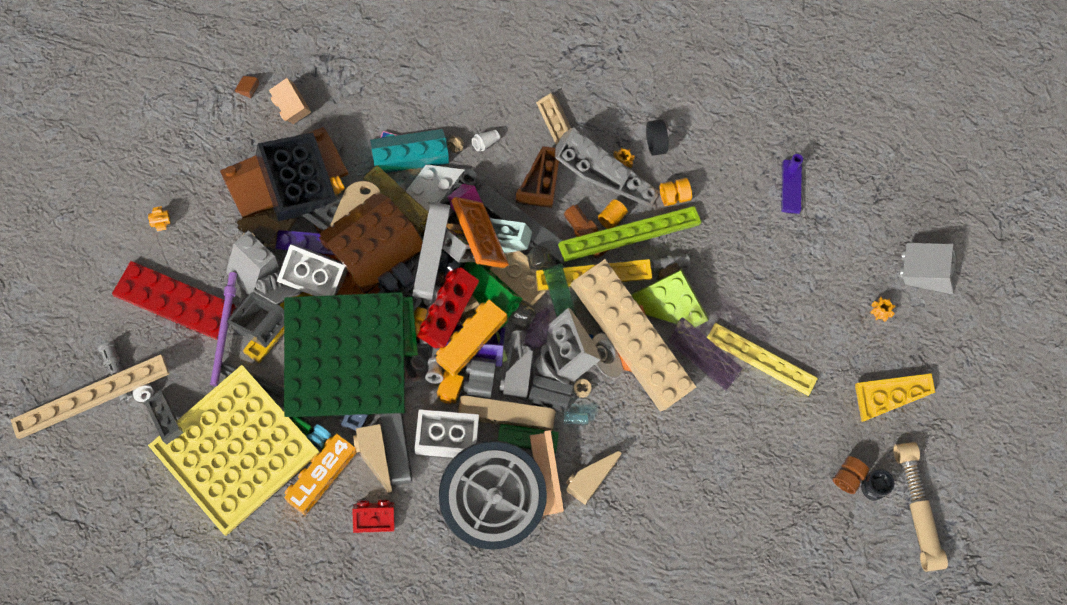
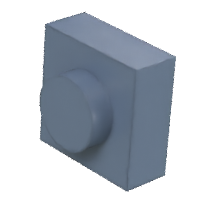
[341,415,368,432]

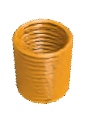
[598,199,628,229]

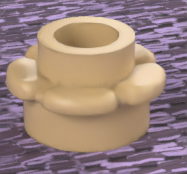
[447,135,464,153]

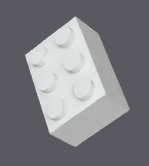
[415,410,479,458]

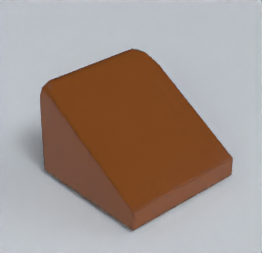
[234,76,259,98]

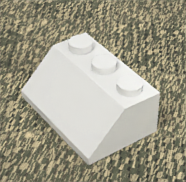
[277,245,348,296]

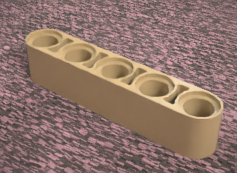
[458,396,556,431]

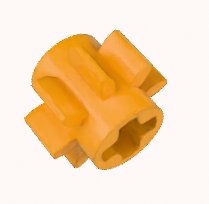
[613,147,635,168]
[148,206,171,231]
[870,297,896,322]

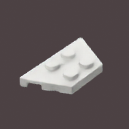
[405,165,464,225]

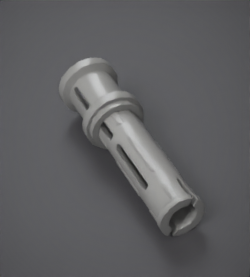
[97,342,133,402]
[425,348,443,384]

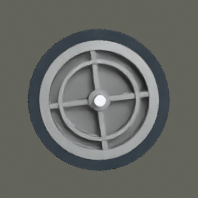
[439,440,547,550]

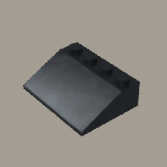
[256,132,337,221]

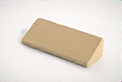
[536,93,572,146]

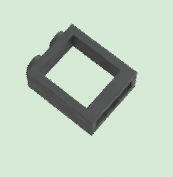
[227,292,284,348]

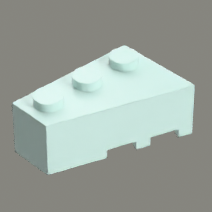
[490,218,532,254]

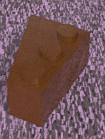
[515,146,559,208]

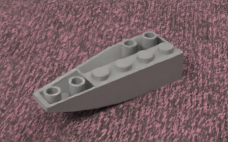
[555,127,659,207]

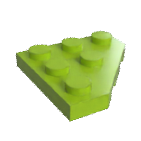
[631,269,709,329]

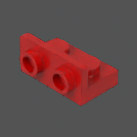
[352,500,395,533]

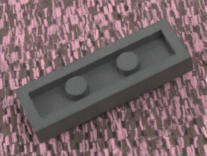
[144,390,183,445]

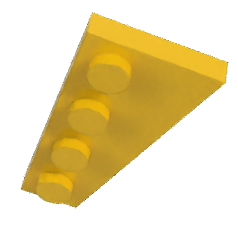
[855,374,935,422]

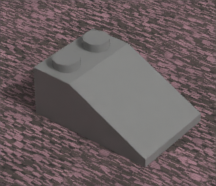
[542,308,601,382]

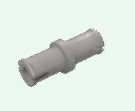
[650,254,690,272]

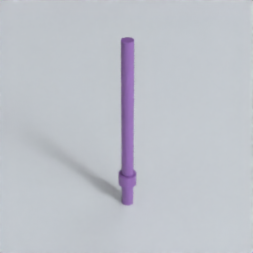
[210,272,237,386]

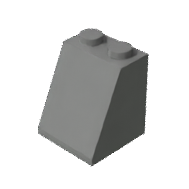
[226,231,280,295]
[900,243,957,294]

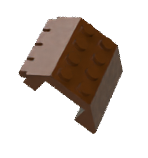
[319,193,423,294]

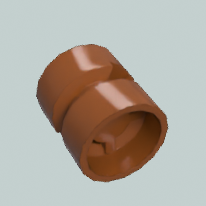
[833,456,870,494]

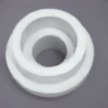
[133,384,154,402]

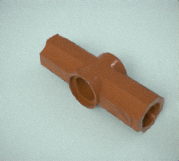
[564,205,608,259]

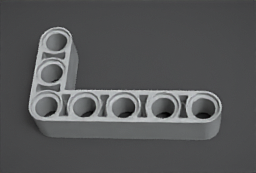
[412,202,450,300]

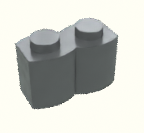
[464,356,496,399]

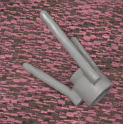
[505,330,540,376]

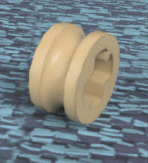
[574,379,591,398]

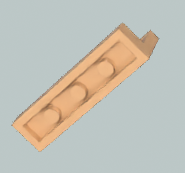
[530,430,564,516]

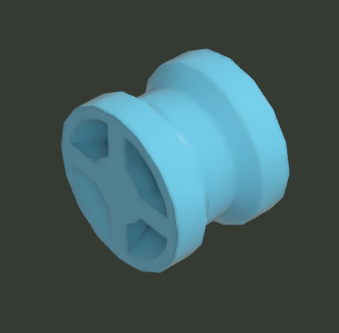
[307,424,332,449]

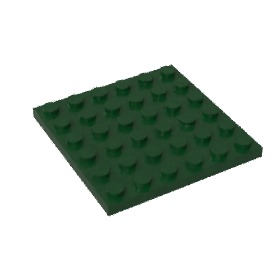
[284,293,406,417]

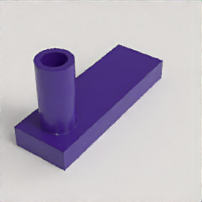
[781,154,803,214]

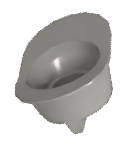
[592,333,622,378]
[535,345,570,384]

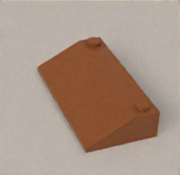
[220,127,349,218]

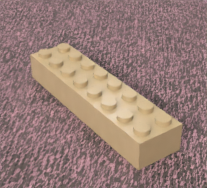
[570,259,696,412]

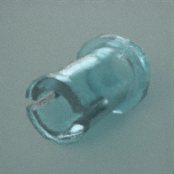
[564,411,588,426]

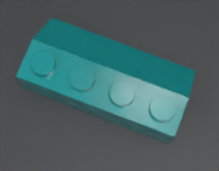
[370,129,449,175]

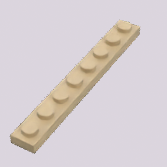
[10,355,170,439]

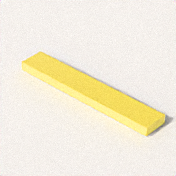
[706,322,818,396]

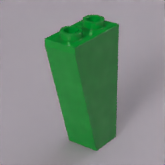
[463,262,523,329]

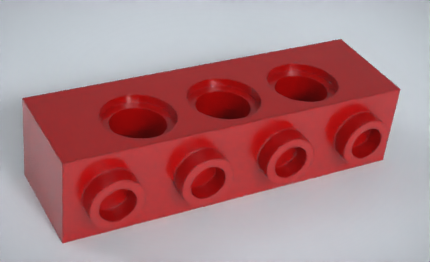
[417,268,479,349]

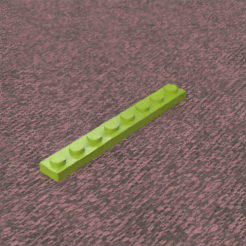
[558,206,701,262]

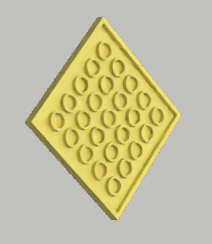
[148,365,320,536]

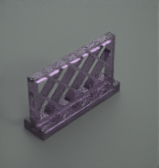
[667,317,743,391]

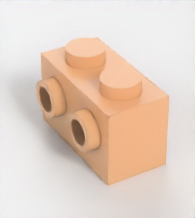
[269,78,311,124]

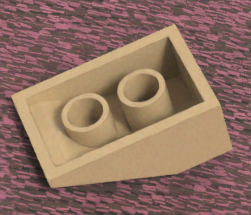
[353,424,392,493]

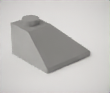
[500,350,533,400]

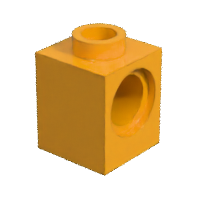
[437,371,464,404]

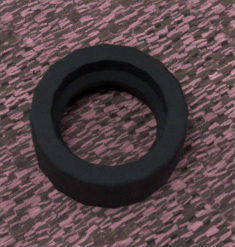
[646,119,669,156]

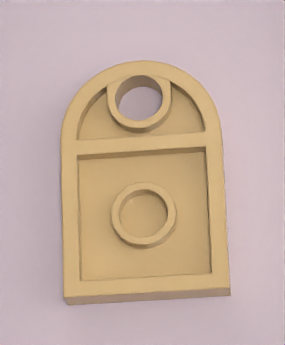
[331,181,380,227]

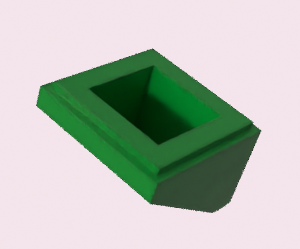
[292,417,313,437]

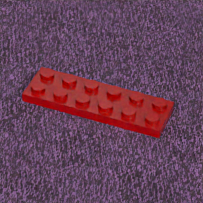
[112,261,236,340]

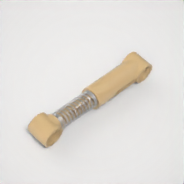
[893,442,948,572]

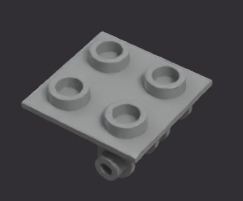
[253,270,303,304]

